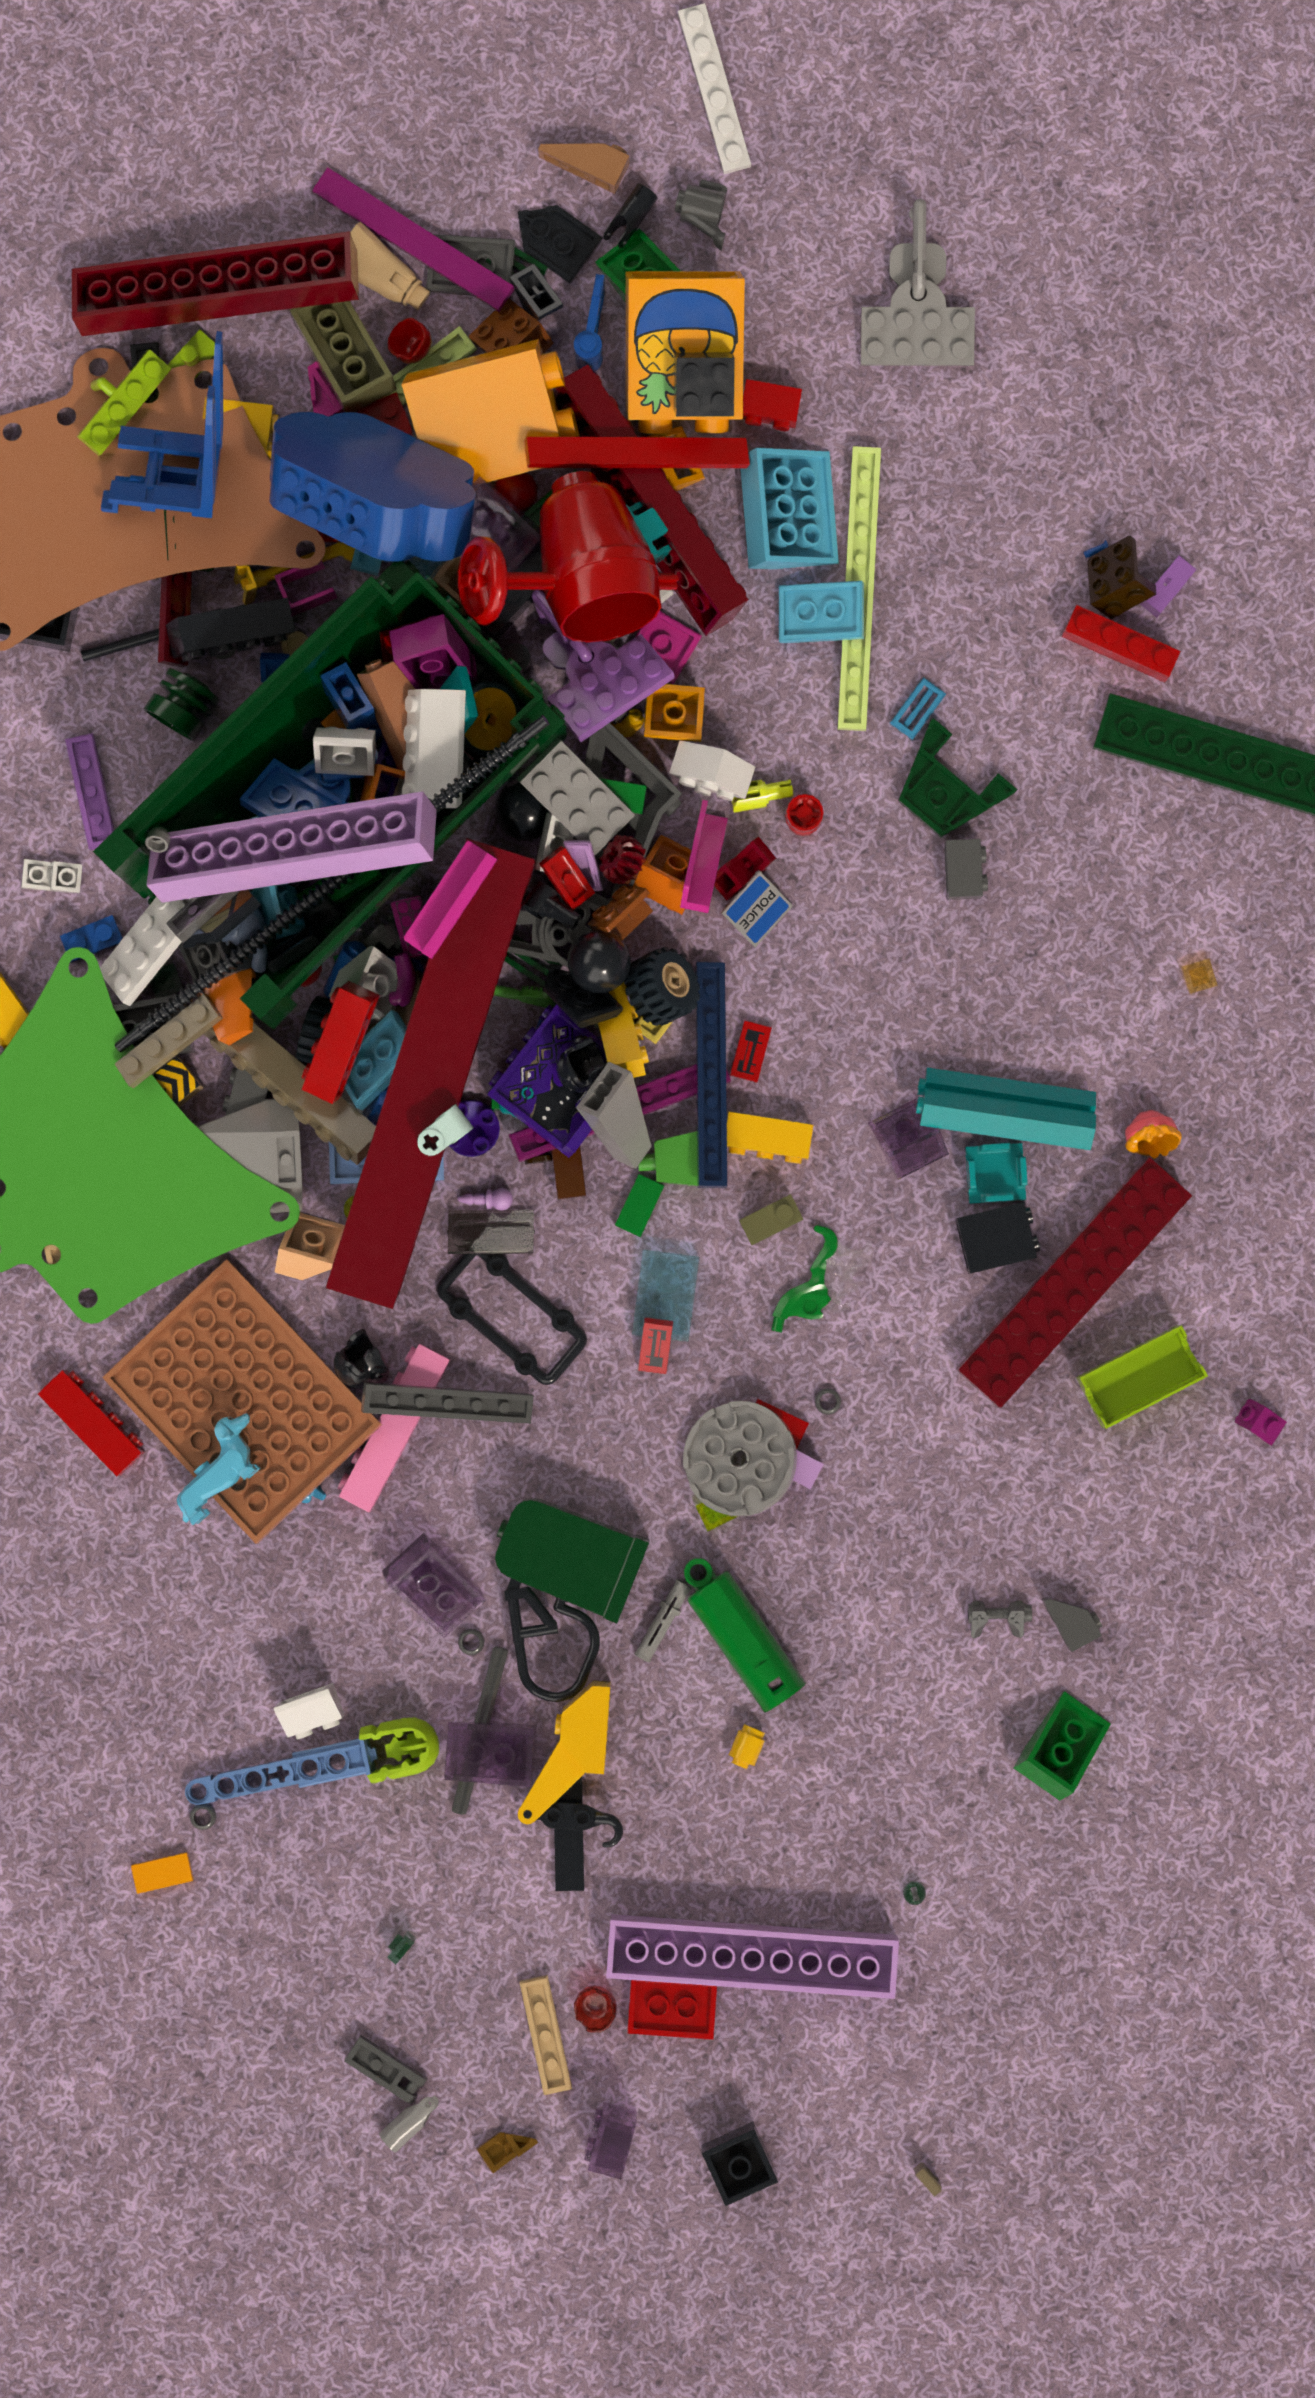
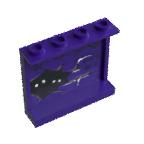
[487,1004,607,1158]

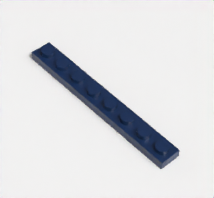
[695,962,728,1188]

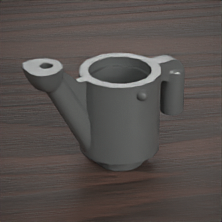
[675,179,727,251]

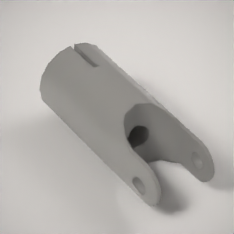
[379,2096,439,2153]

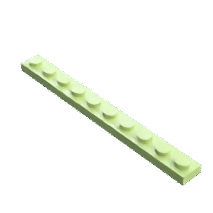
[837,446,881,731]

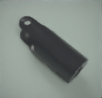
[603,183,658,249]

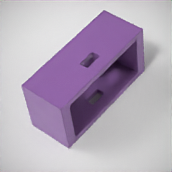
[1140,555,1197,618]

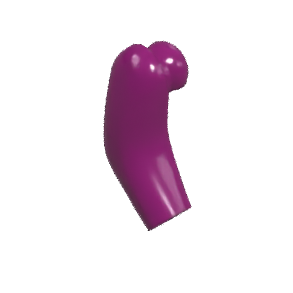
[388,951,417,1007]

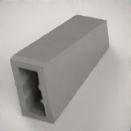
[576,1062,651,1169]

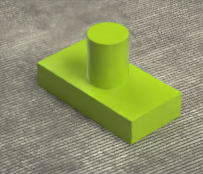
[167,329,215,380]

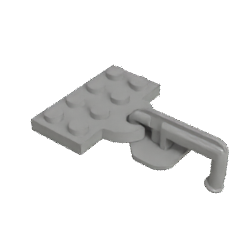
[861,199,975,366]

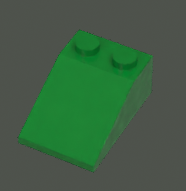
[595,228,681,303]
[1013,1691,1111,1801]

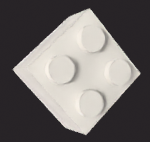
[669,741,755,801]

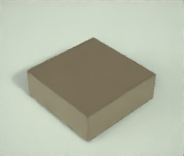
[914,2162,942,2197]

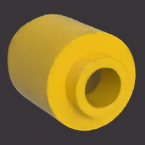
[728,1724,765,1769]

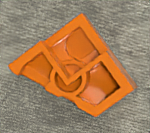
[199,968,256,1046]

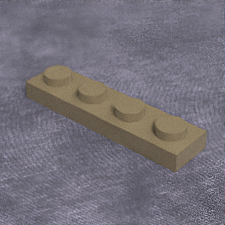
[115,994,223,1088]

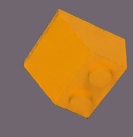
[644,684,705,742]

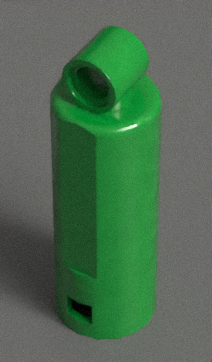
[684,1557,806,1713]

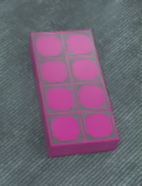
[391,896,424,958]

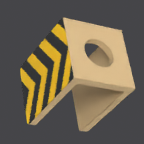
[153,1056,204,1107]

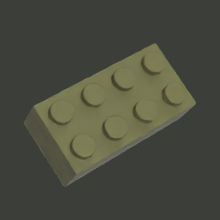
[290,301,397,412]

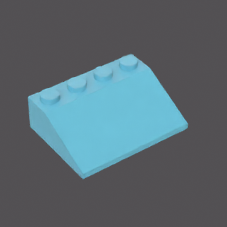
[740,448,839,569]

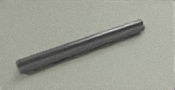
[452,1646,508,1815]

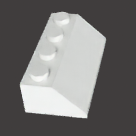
[402,689,466,809]

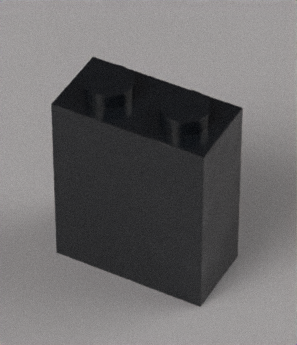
[955,1202,1040,1274]

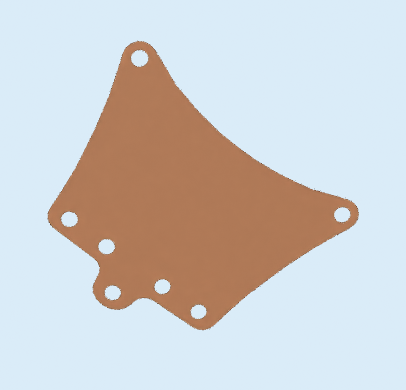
[0,348,326,651]

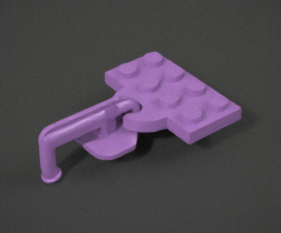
[532,590,675,742]

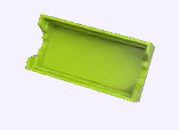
[1076,1325,1208,1429]

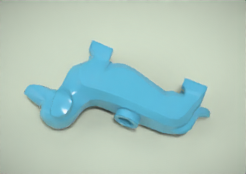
[176,1413,261,1525]

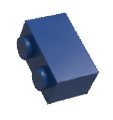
[321,663,377,729]

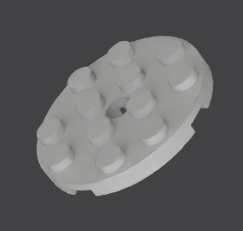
[683,1401,797,1517]

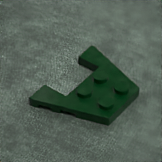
[898,718,1018,838]

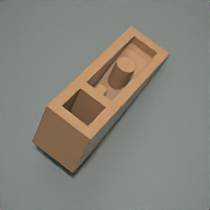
[538,143,630,194]

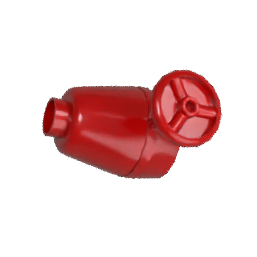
[457,471,679,643]

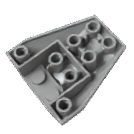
[198,1099,302,1213]

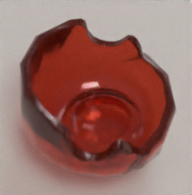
[574,1985,617,2033]

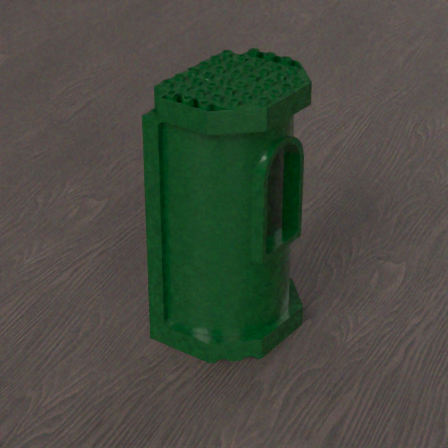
[93,560,567,1029]

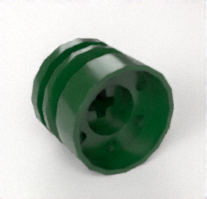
[143,668,220,741]

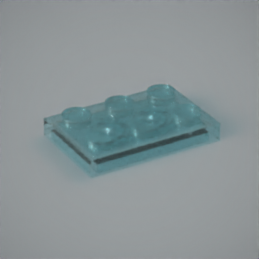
[632,1250,699,1342]

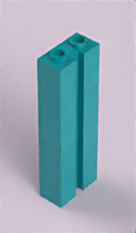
[916,1067,1096,1150]

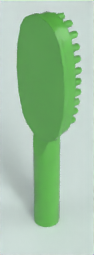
[494,985,556,1008]

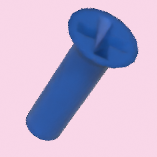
[1083,540,1109,558]

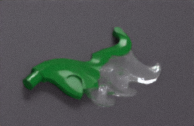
[771,1225,873,1333]

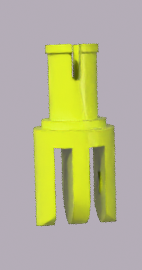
[731,779,793,813]

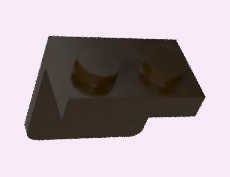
[1087,536,1157,619]

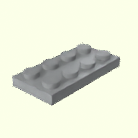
[517,737,635,855]

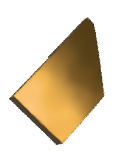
[476,2132,538,2173]

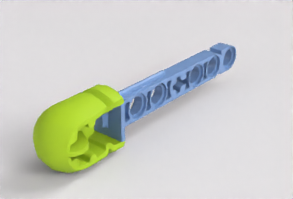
[185,1717,439,1805]

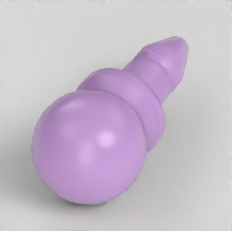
[457,1188,513,1211]

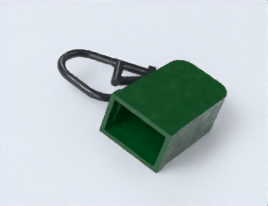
[495,1497,650,1702]

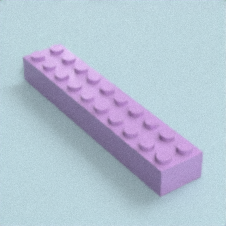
[147,791,436,903]
[606,1914,899,1999]

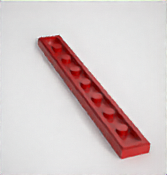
[524,437,750,468]

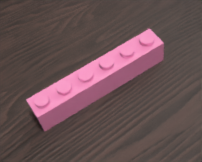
[338,1344,451,1512]

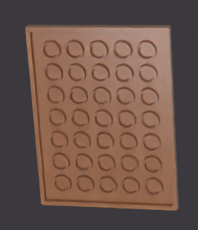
[102,1259,383,1544]

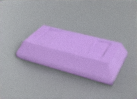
[563,840,603,891]

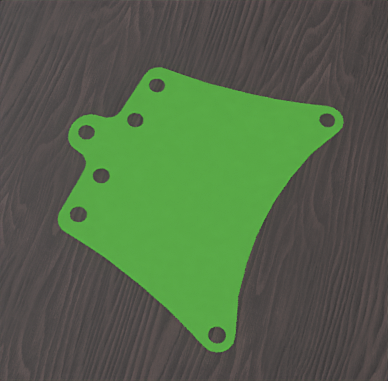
[0,947,300,1324]

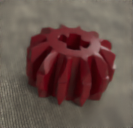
[599,835,646,885]

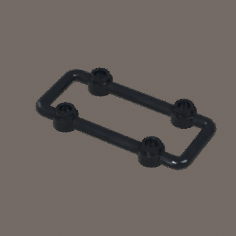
[436,1244,587,1385]

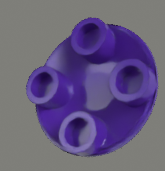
[449,1100,500,1157]

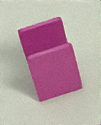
[274,560,337,616]

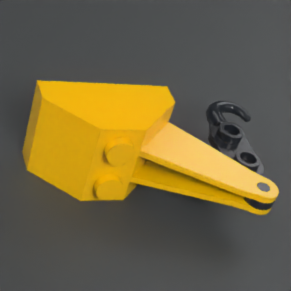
[518,1680,623,1848]

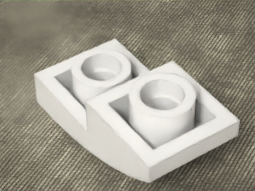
[21,859,82,893]

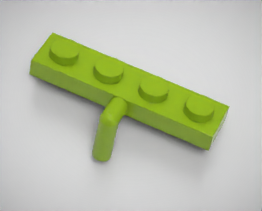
[77,349,171,456]

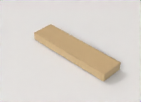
[520,1975,572,2095]

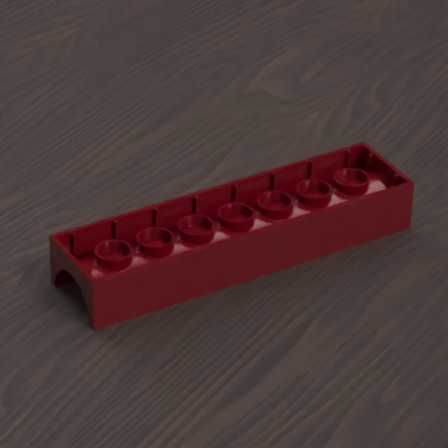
[326,838,536,1309]

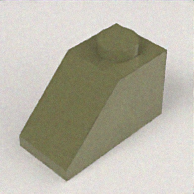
[739,1194,804,1246]

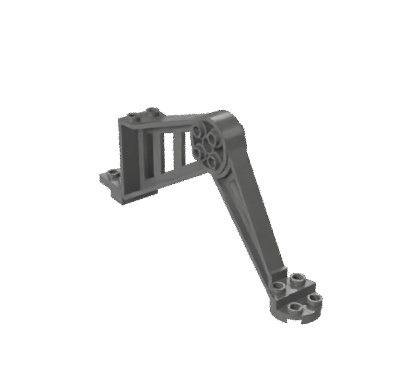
[362,712,682,968]

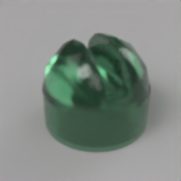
[903,1881,926,1905]

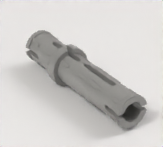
[634,1579,692,1663]

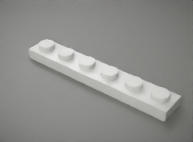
[678,3,751,174]

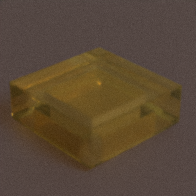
[1181,959,1218,994]

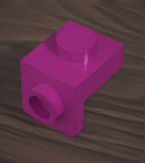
[1234,1399,1287,1446]

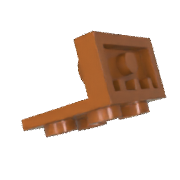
[469,298,554,354]
[588,885,653,940]

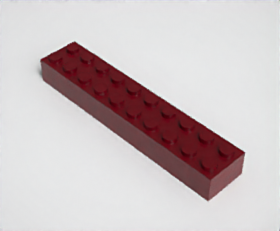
[72,231,359,336]
[554,365,749,636]
[955,1157,1193,1408]

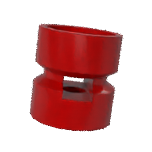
[785,794,824,836]

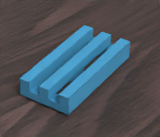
[890,677,946,741]

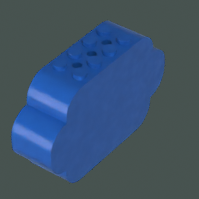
[269,412,476,561]

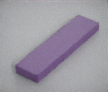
[65,733,115,850]

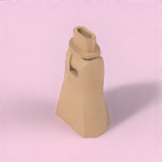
[350,222,430,310]

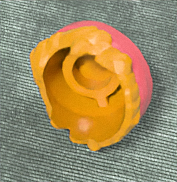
[1125,1110,1182,1159]

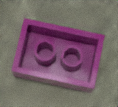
[389,614,479,689]

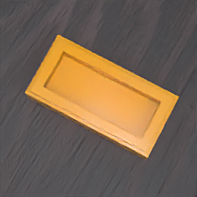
[131,1852,194,1894]

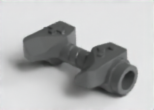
[968,1600,1032,1638]

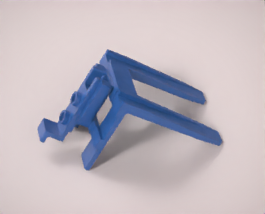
[101,331,224,518]

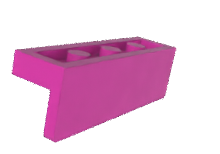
[680,800,728,913]
[404,841,497,959]

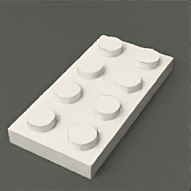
[100,897,187,1006]

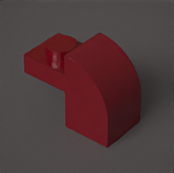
[714,836,777,901]

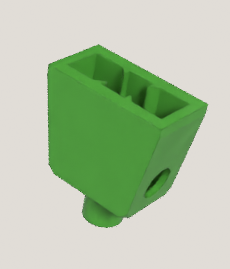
[638,1131,697,1187]

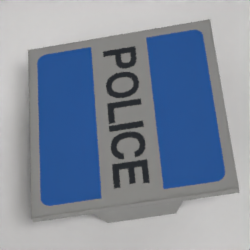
[721,870,793,948]

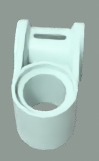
[418,1104,474,1156]

